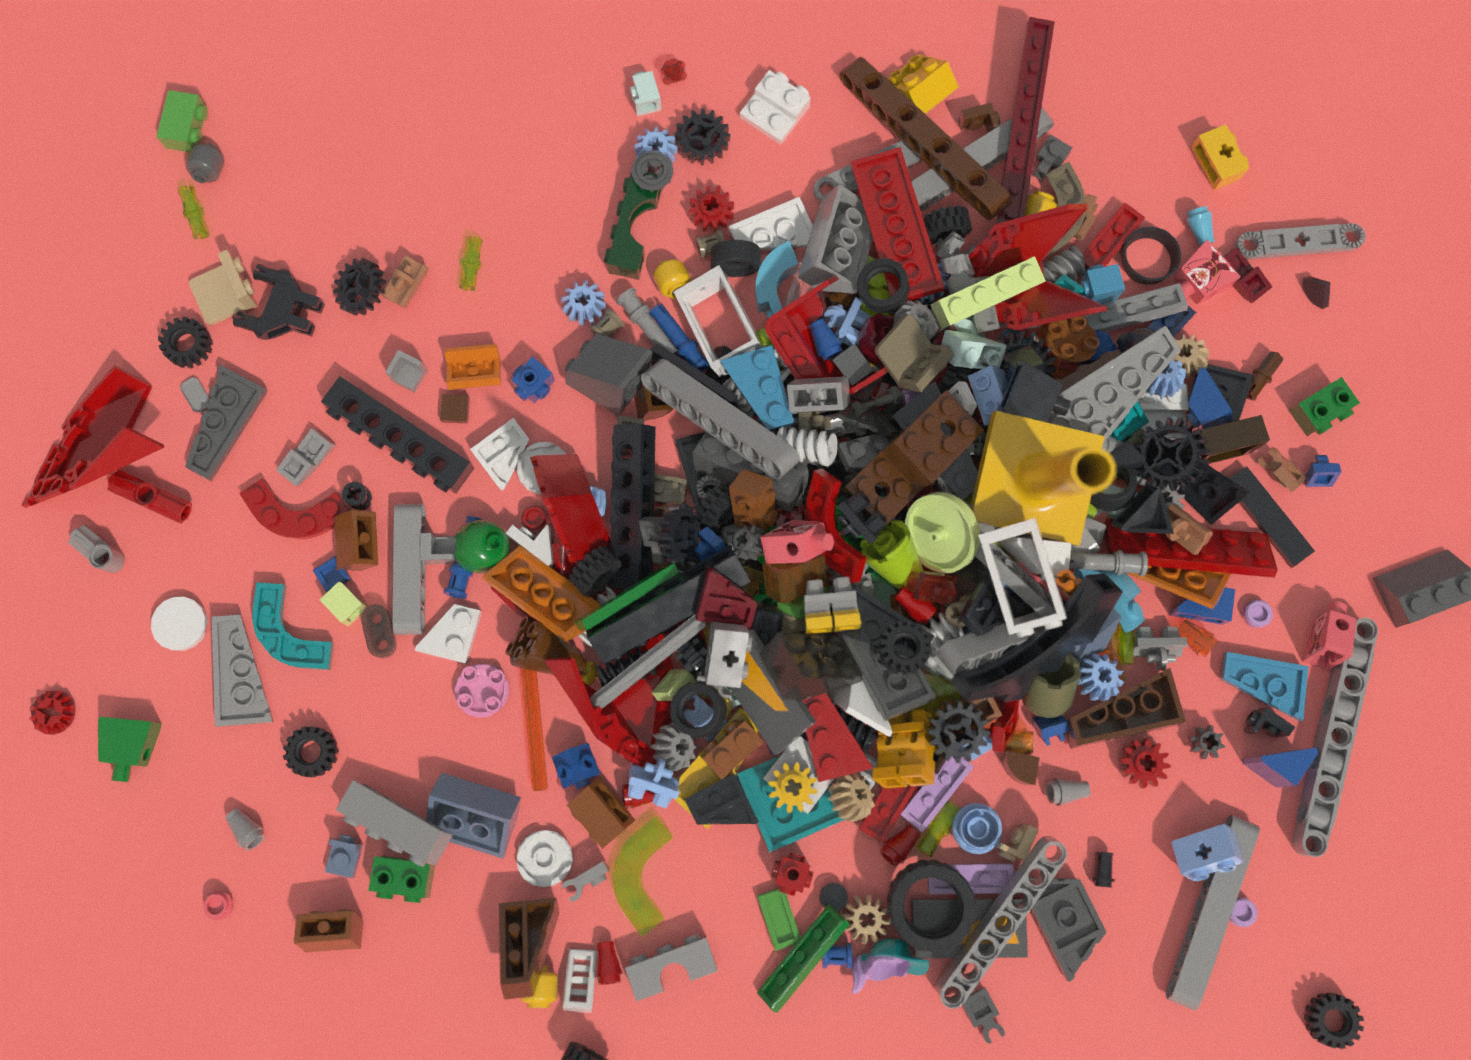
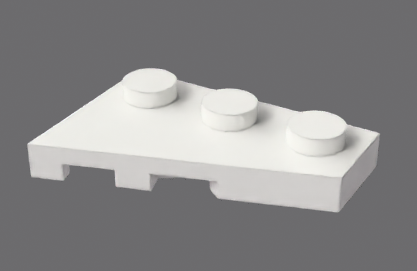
[728,197,813,251]

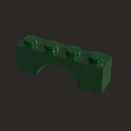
[604,169,662,280]

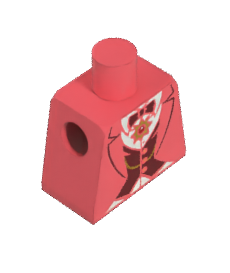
[1174,240,1241,304]
[761,520,834,564]
[1302,601,1357,671]

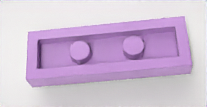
[900,756,974,832]
[928,863,1014,894]

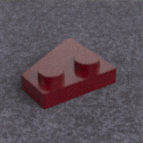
[695,567,758,629]

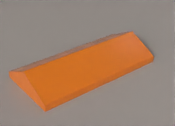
[482,545,601,642]
[1126,566,1231,609]

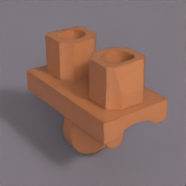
[381,255,430,309]
[1166,504,1213,555]

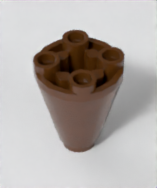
[505,616,586,675]

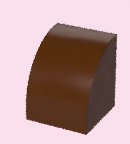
[634,386,673,421]
[1001,751,1040,786]

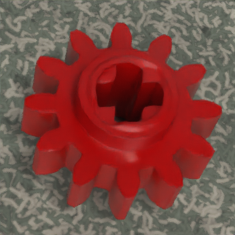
[689,185,734,233]
[1119,739,1171,789]

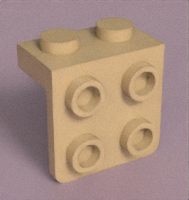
[189,250,257,326]

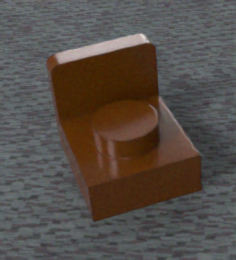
[958,103,1000,133]

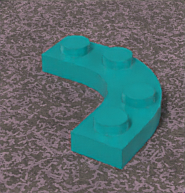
[252,582,334,670]

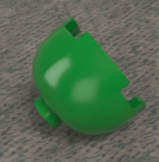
[454,520,510,574]

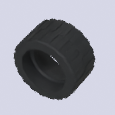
[887,859,977,953]

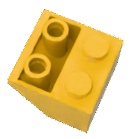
[888,54,959,114]

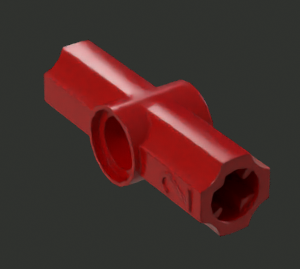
[107,470,192,524]

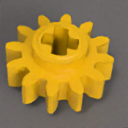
[768,762,818,813]

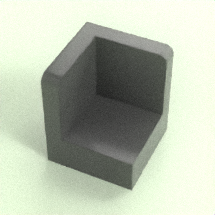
[831,344,874,385]

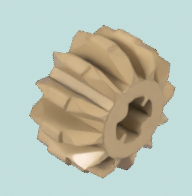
[1173,333,1209,380]
[828,773,875,822]
[842,894,891,944]

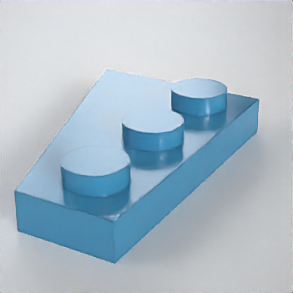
[720,345,795,431]
[1220,652,1309,721]

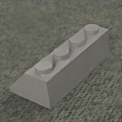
[798,184,872,293]

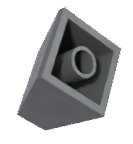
[565,333,653,416]

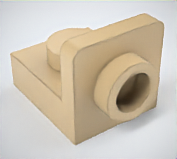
[995,824,1039,863]

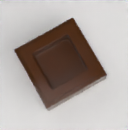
[440,395,470,424]

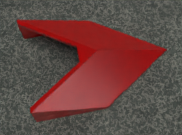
[942,203,1107,331]
[21,365,164,508]
[530,454,611,567]
[544,633,674,769]

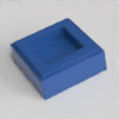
[313,556,352,593]

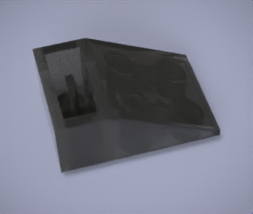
[759,632,863,700]

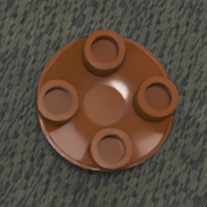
[1045,316,1100,362]

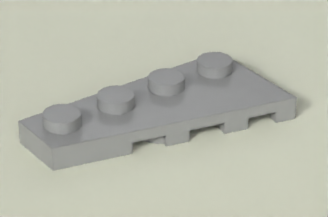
[212,615,274,727]

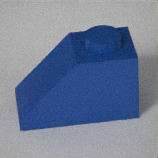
[1186,367,1232,430]
[1169,587,1235,625]

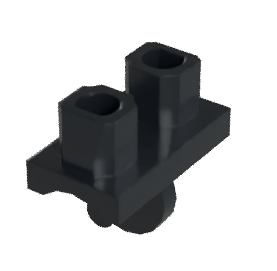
[837,490,888,544]

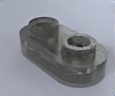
[361,604,397,659]

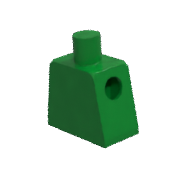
[98,716,162,782]

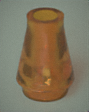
[1178,619,1219,658]

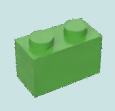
[156,90,208,152]

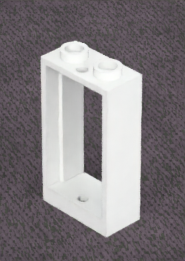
[674,265,764,377]
[979,518,1067,638]

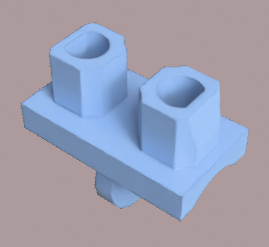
[824,297,871,346]
[628,758,680,808]

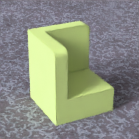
[320,582,368,626]

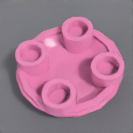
[454,663,509,718]

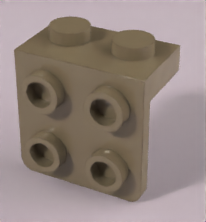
[875,314,954,392]

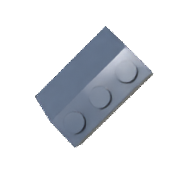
[426,773,521,859]

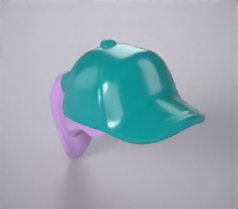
[852,938,930,994]

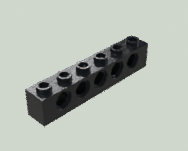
[321,376,475,494]
[609,424,656,589]

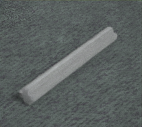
[590,614,706,710]

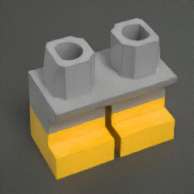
[803,577,861,634]

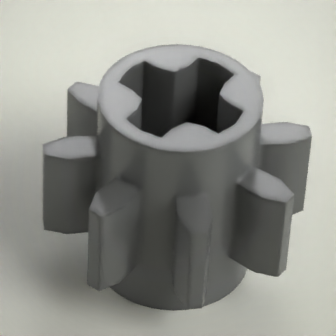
[733,525,764,561]
[1188,725,1226,760]

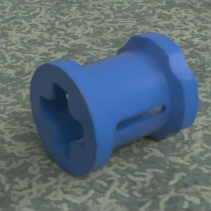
[822,942,852,969]

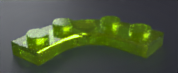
[613,815,674,937]

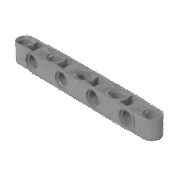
[1292,617,1378,857]

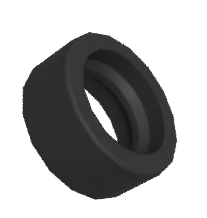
[711,240,760,277]
[857,258,910,313]
[1090,466,1137,511]
[670,682,727,738]

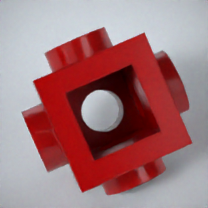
[771,852,814,896]

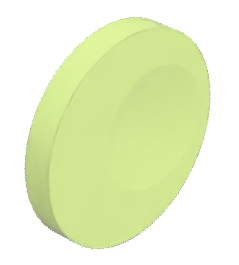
[905,492,980,573]

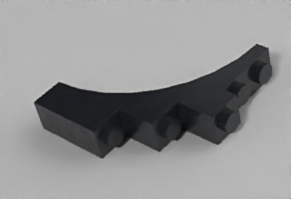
[951,573,1123,702]

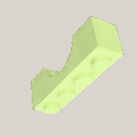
[931,256,1045,329]

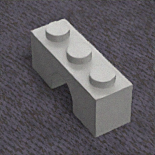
[625,933,718,1002]

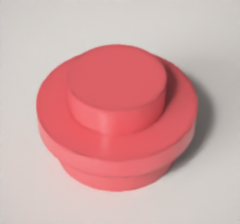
[203,891,233,920]

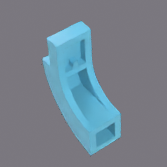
[755,241,799,320]
[1073,569,1145,633]

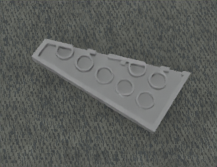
[1025,326,1181,443]

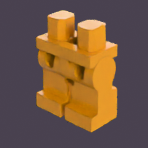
[872,710,935,788]

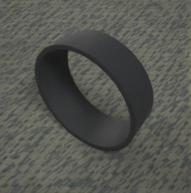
[1122,227,1181,285]

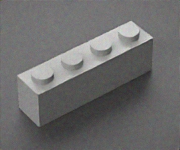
[336,780,453,867]

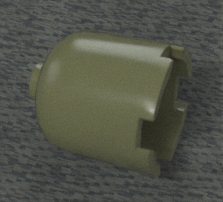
[1021,653,1081,718]

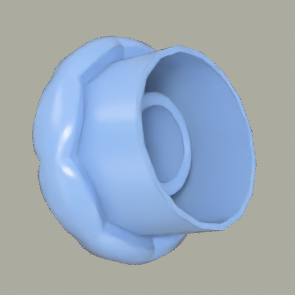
[952,803,1002,854]

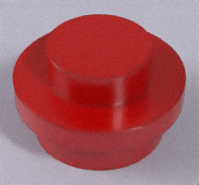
[521,505,548,532]

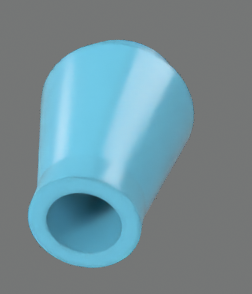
[1186,206,1215,247]

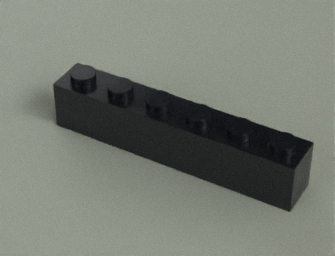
[586,545,751,664]

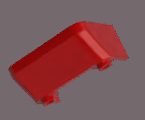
[765,275,888,395]

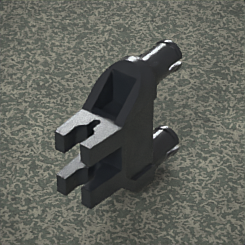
[233,264,325,340]

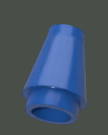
[809,319,842,361]

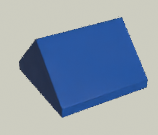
[1242,748,1318,787]

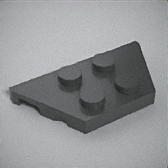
[1022,878,1107,982]

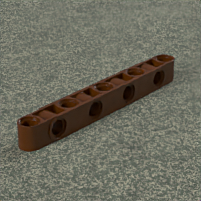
[839,57,1012,220]

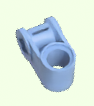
[683,694,728,742]

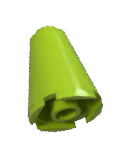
[860,520,927,594]

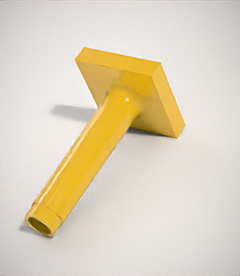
[970,411,1115,546]

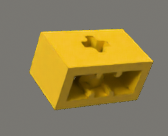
[1191,124,1250,190]

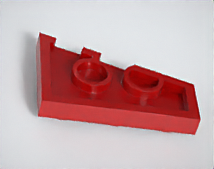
[801,692,873,782]

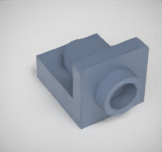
[325,834,363,878]

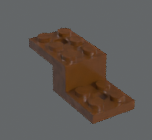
[842,390,984,528]

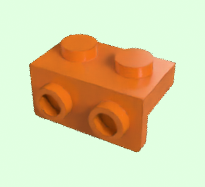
[444,344,501,390]

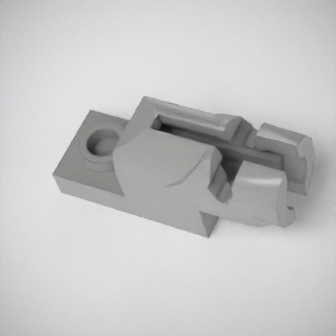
[941,253,1000,333]

